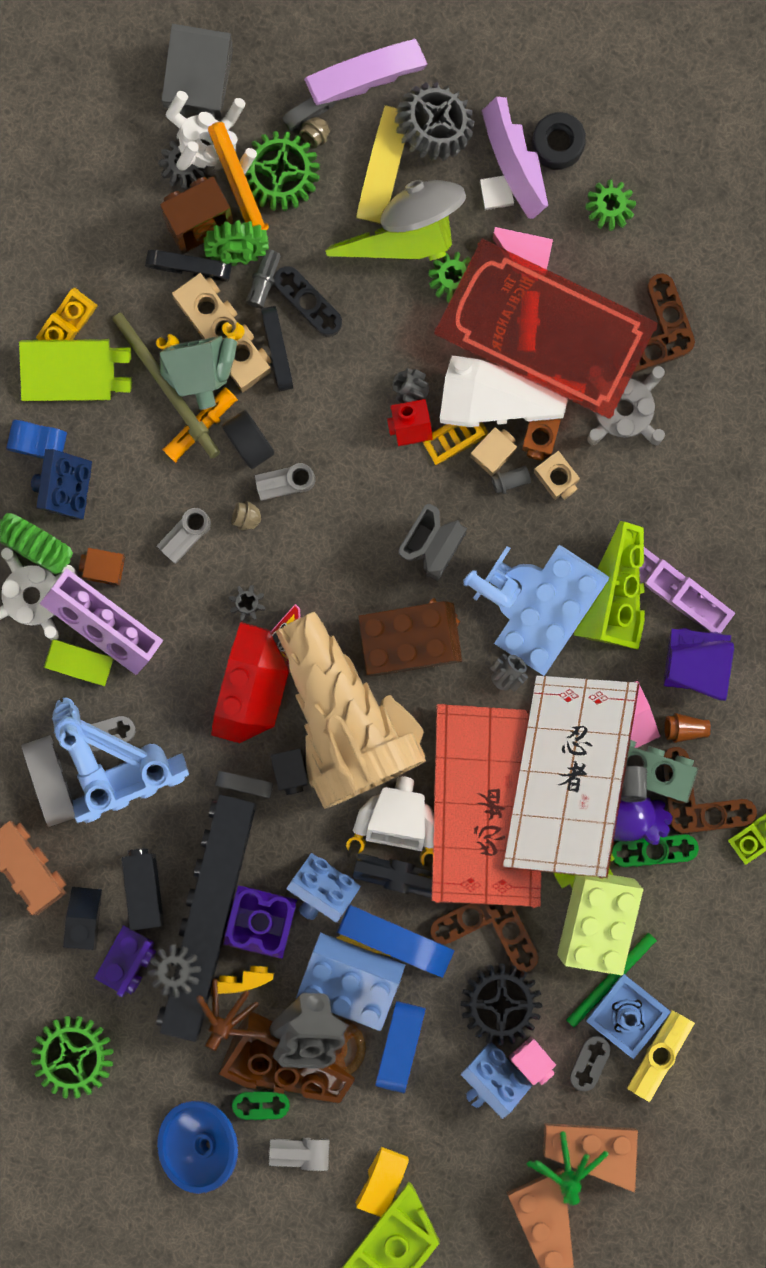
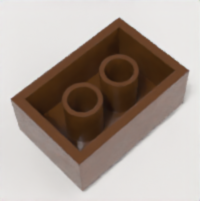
[160,176,233,254]
[358,601,462,676]

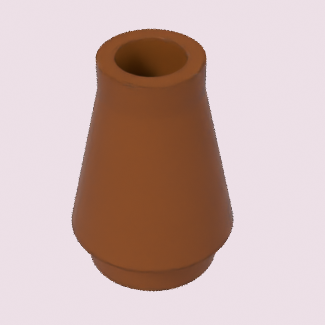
[664,713,711,743]

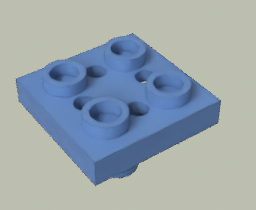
[287,853,361,923]
[586,973,671,1059]
[461,1042,532,1119]

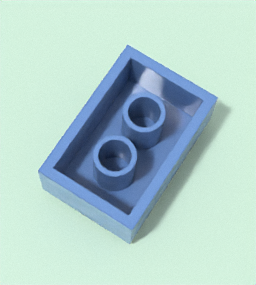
[296,932,405,1031]

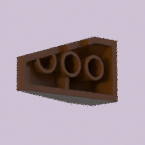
[219,1011,355,1103]

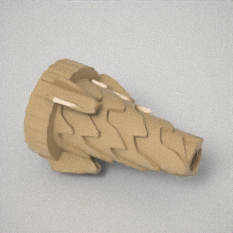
[276,612,426,809]

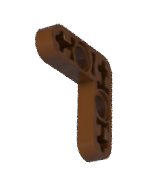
[612,273,695,376]
[662,747,757,833]
[430,903,538,972]

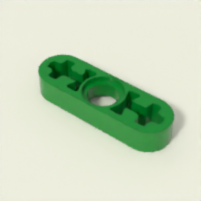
[611,835,699,867]

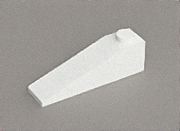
[440,356,569,427]

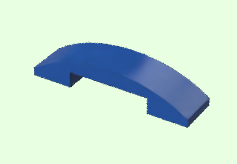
[337,904,455,978]

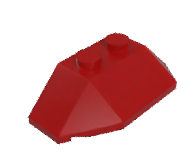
[211,622,290,743]

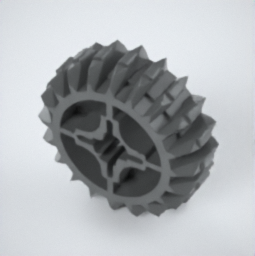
[395,82,475,162]

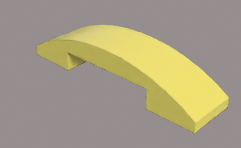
[356,106,405,224]

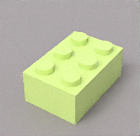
[557,874,643,975]

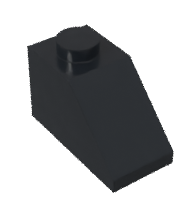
[63,887,102,950]

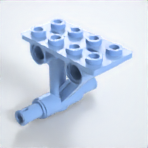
[52,697,189,823]

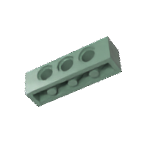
[624,739,699,803]

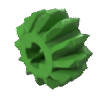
[585,180,636,231]
[428,252,478,303]

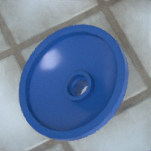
[158,1101,238,1193]

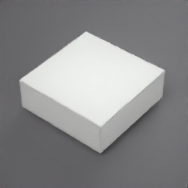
[480,176,514,210]

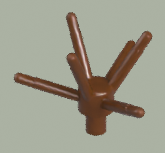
[197,979,268,1052]

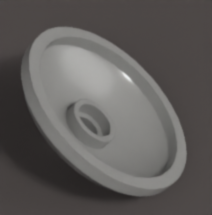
[380,180,466,232]

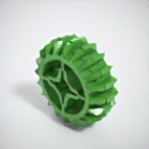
[245,131,320,211]
[0,513,73,574]
[31,1016,114,1098]

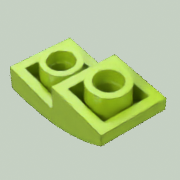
[44,639,113,686]
[728,813,766,865]

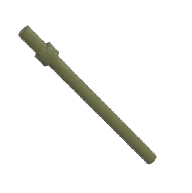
[112,313,220,459]

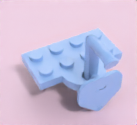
[463,545,610,676]

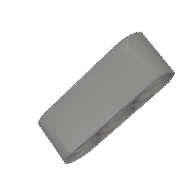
[22,735,75,827]

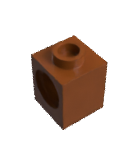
[521,419,561,461]
[79,548,126,586]

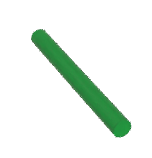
[566,933,657,1028]

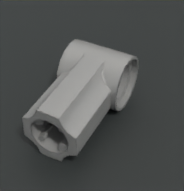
[255,463,315,501]
[157,508,211,564]
[269,1138,330,1171]

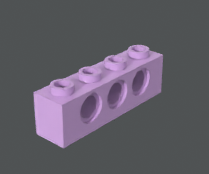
[40,568,163,675]

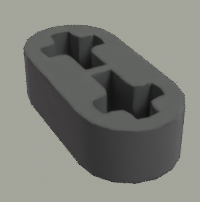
[283,97,337,132]
[215,771,273,798]
[570,1036,610,1091]

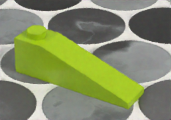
[325,216,452,261]
[574,521,645,650]

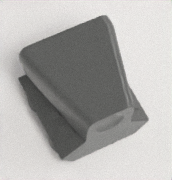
[399,504,468,582]
[269,993,348,1069]

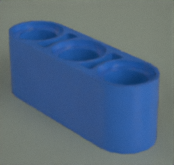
[375,1001,426,1094]

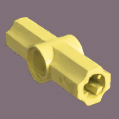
[626,1010,695,1102]

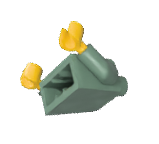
[156,322,244,410]

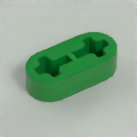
[232,1091,290,1120]

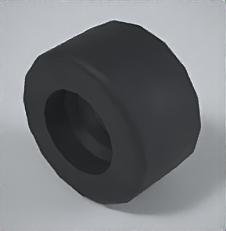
[532,112,586,170]
[222,410,275,469]

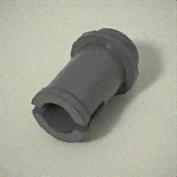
[491,465,531,494]

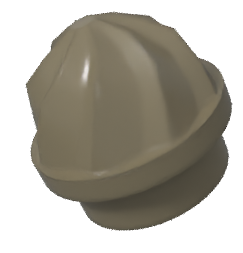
[299,117,330,148]
[231,501,261,531]

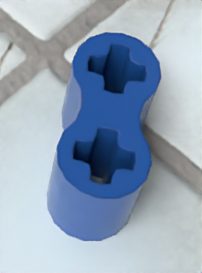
[6,420,67,459]

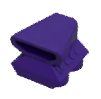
[664,628,734,701]
[224,885,297,959]

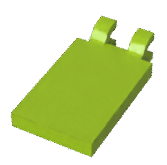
[19,339,132,401]

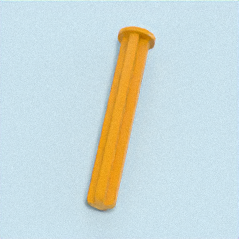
[208,121,269,230]

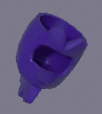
[612,798,673,845]

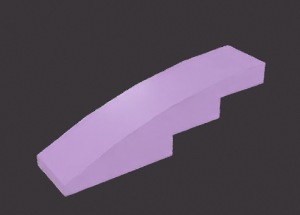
[304,39,428,105]
[482,97,548,219]
[640,547,735,633]

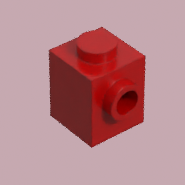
[387,399,433,446]

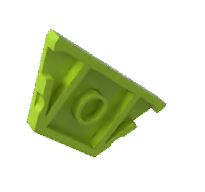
[341,1182,440,1268]

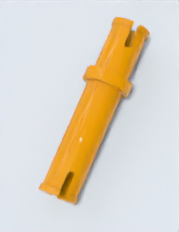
[162,386,238,463]

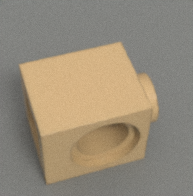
[470,427,517,476]
[534,450,580,500]

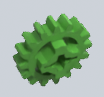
[203,220,269,266]

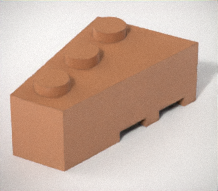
[0,821,67,915]
[543,1123,638,1192]
[507,1167,574,1268]

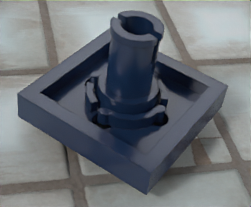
[31,449,92,520]

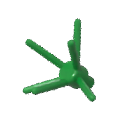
[527,1131,609,1205]

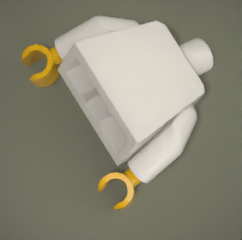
[346,776,434,866]

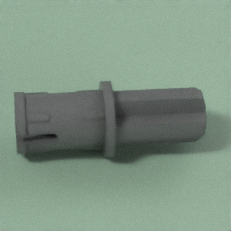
[245,249,281,309]

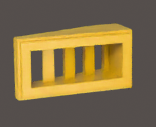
[423,422,489,465]

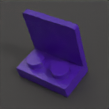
[94,925,157,997]

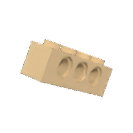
[172,273,272,393]

